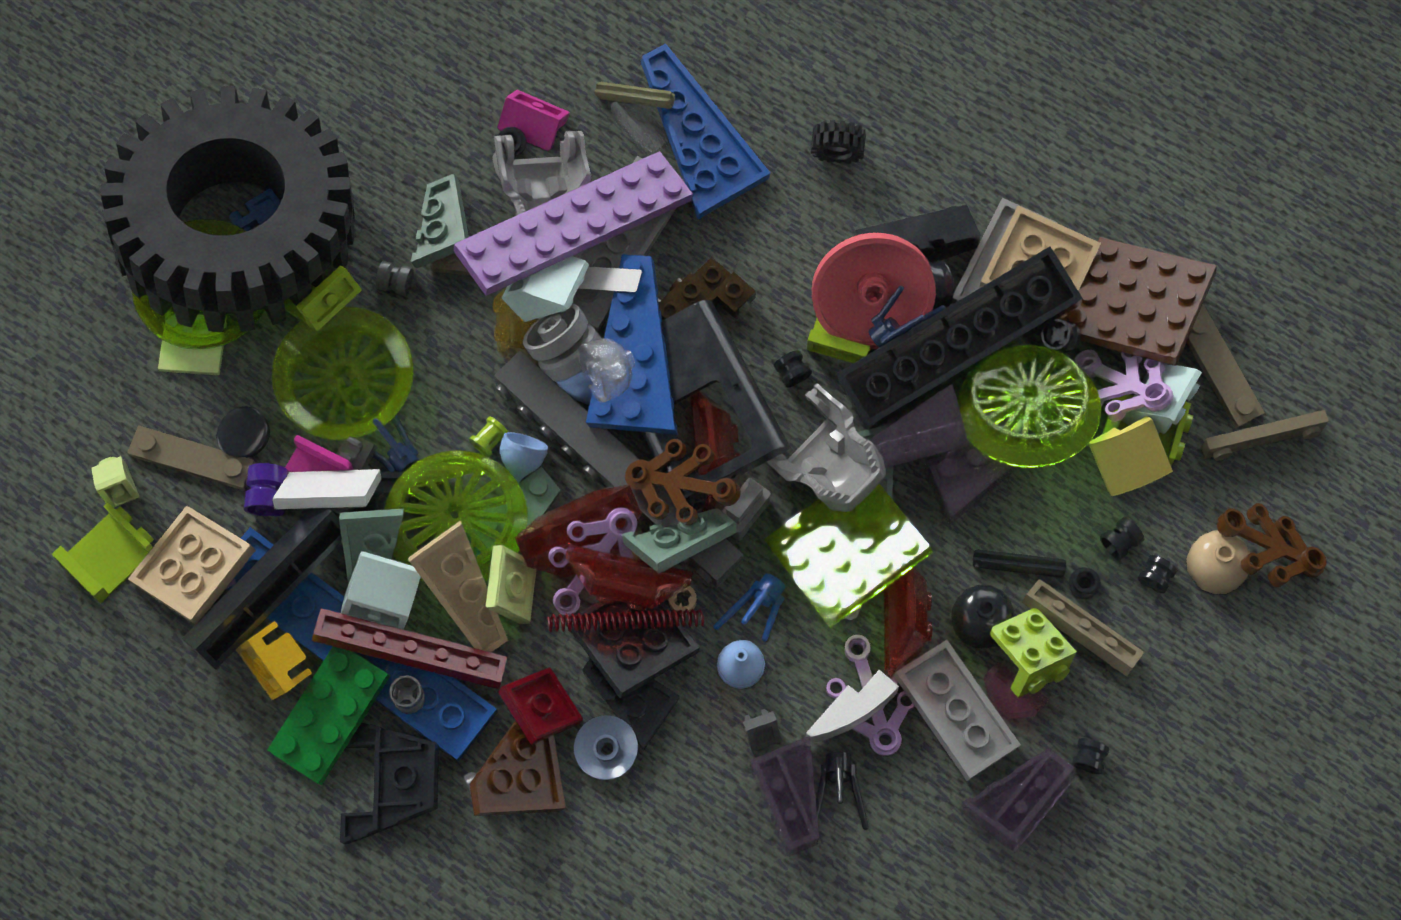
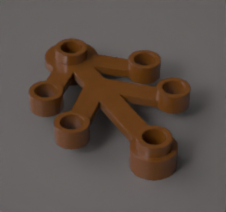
[625,439,741,526]
[1217,503,1327,587]

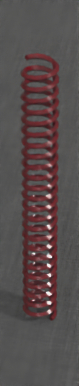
[547,609,704,633]

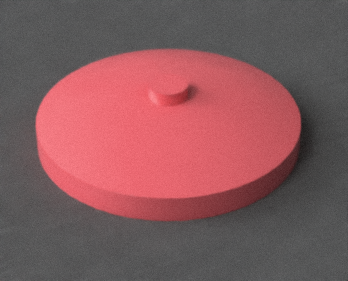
[811,233,936,350]

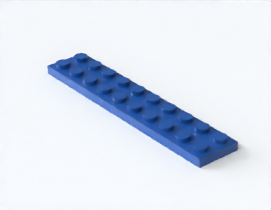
[226,527,498,762]

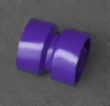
[244,463,289,517]

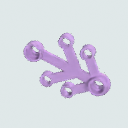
[1074,350,1173,421]
[548,508,637,615]
[826,635,915,756]

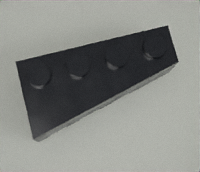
[855,204,981,264]

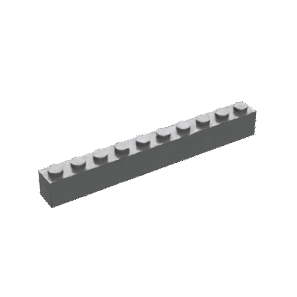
[494,351,743,588]

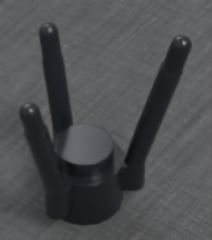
[812,752,869,830]

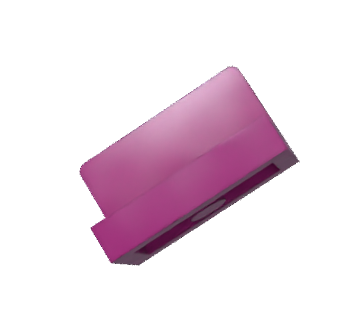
[497,90,570,151]
[285,435,354,473]

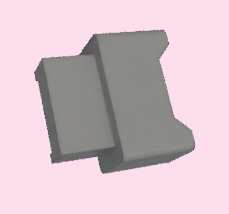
[722,478,771,541]

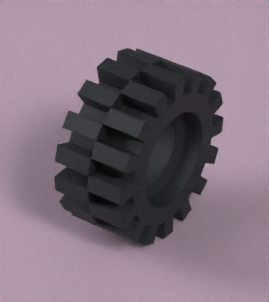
[811,120,866,164]

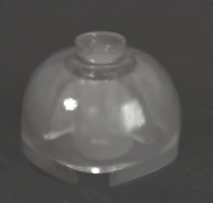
[578,338,635,403]

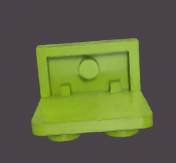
[990,608,1077,698]

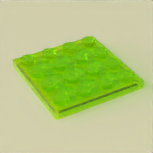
[764,483,933,628]

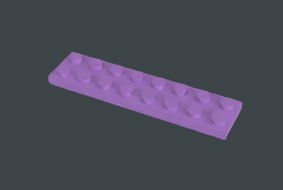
[454,151,693,296]

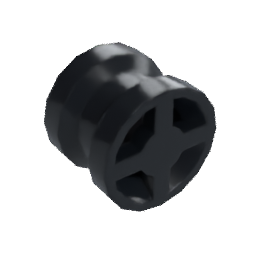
[774,350,812,388]
[1138,555,1178,593]
[1071,738,1110,775]

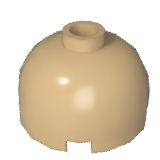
[1187,530,1250,594]

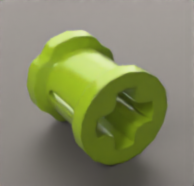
[469,416,508,458]

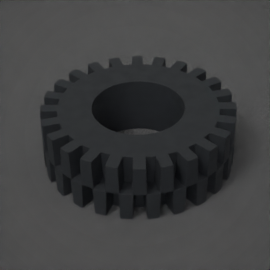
[100,86,355,332]

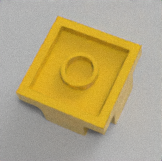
[236,621,312,700]

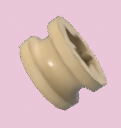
[668,584,697,615]

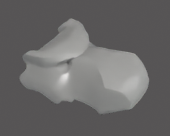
[493,131,591,216]
[766,383,886,512]

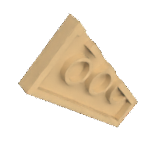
[408,521,508,652]

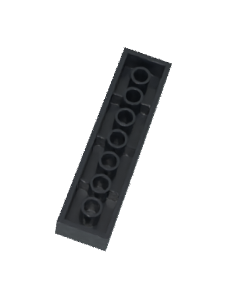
[836,246,1083,430]

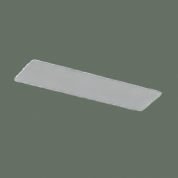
[578,267,642,292]

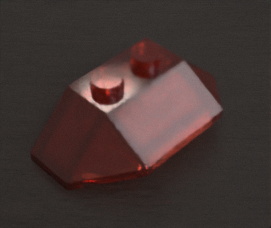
[690,391,740,512]
[514,484,642,578]
[565,544,693,610]
[883,549,933,679]

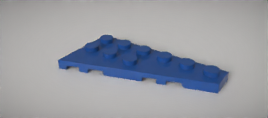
[641,44,771,219]
[586,254,678,435]

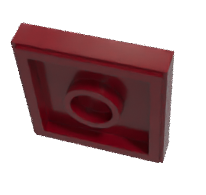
[498,667,583,745]

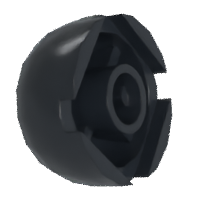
[951,585,1014,649]

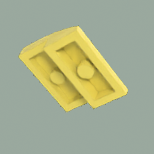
[1088,416,1173,496]

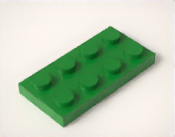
[267,647,391,785]

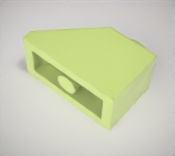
[92,456,139,508]

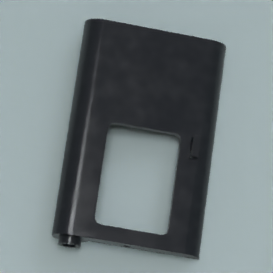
[641,300,791,512]

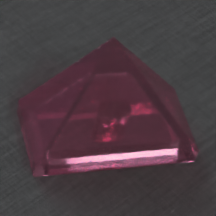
[983,662,1049,719]

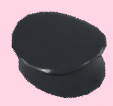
[929,261,954,310]
[216,406,270,458]

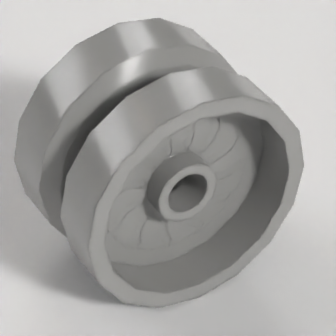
[523,304,603,381]

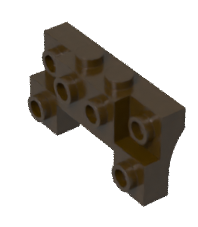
[658,257,756,321]

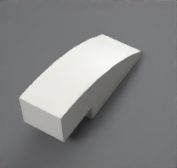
[805,670,899,744]

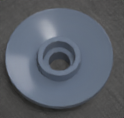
[574,715,638,780]

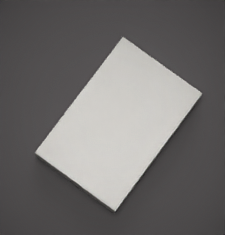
[273,469,381,509]

